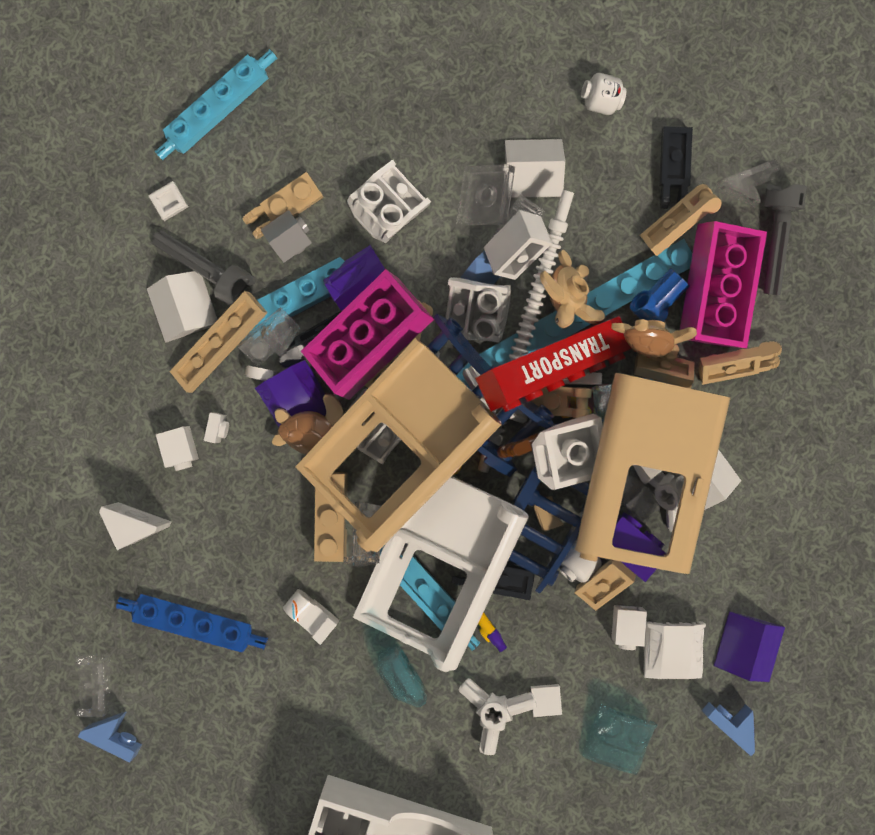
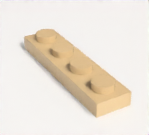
[170,291,268,393]

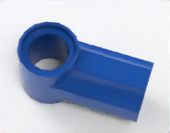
[630,268,689,322]

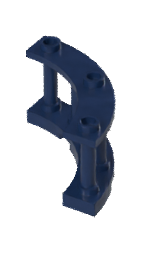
[390,314,555,477]
[508,418,590,593]

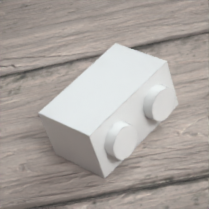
[484,210,552,280]

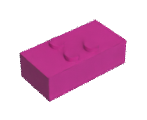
[680,221,767,348]
[301,269,434,400]

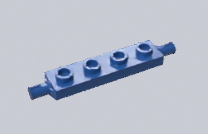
[116,594,268,653]

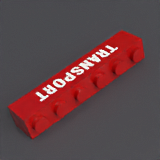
[475,316,632,412]

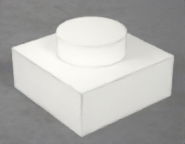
[204,413,229,443]

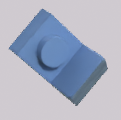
[702,702,755,756]
[78,712,142,763]

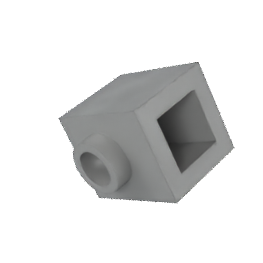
[261,210,312,263]

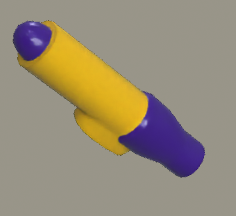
[478,612,507,652]

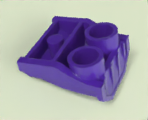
[323,245,385,311]
[255,360,326,427]

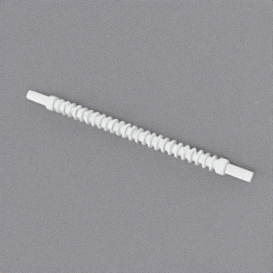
[478,190,574,473]

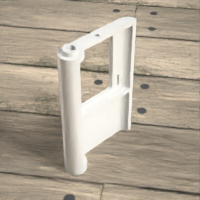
[353,466,529,672]

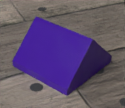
[714,611,785,682]

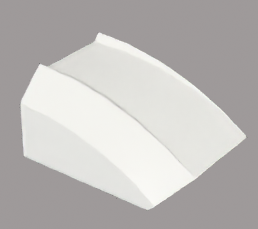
[532,414,603,490]

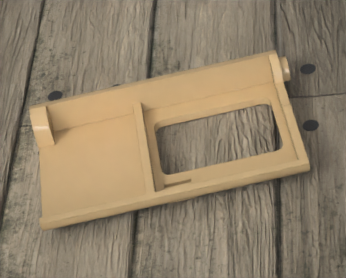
[295,338,502,552]
[575,373,730,574]

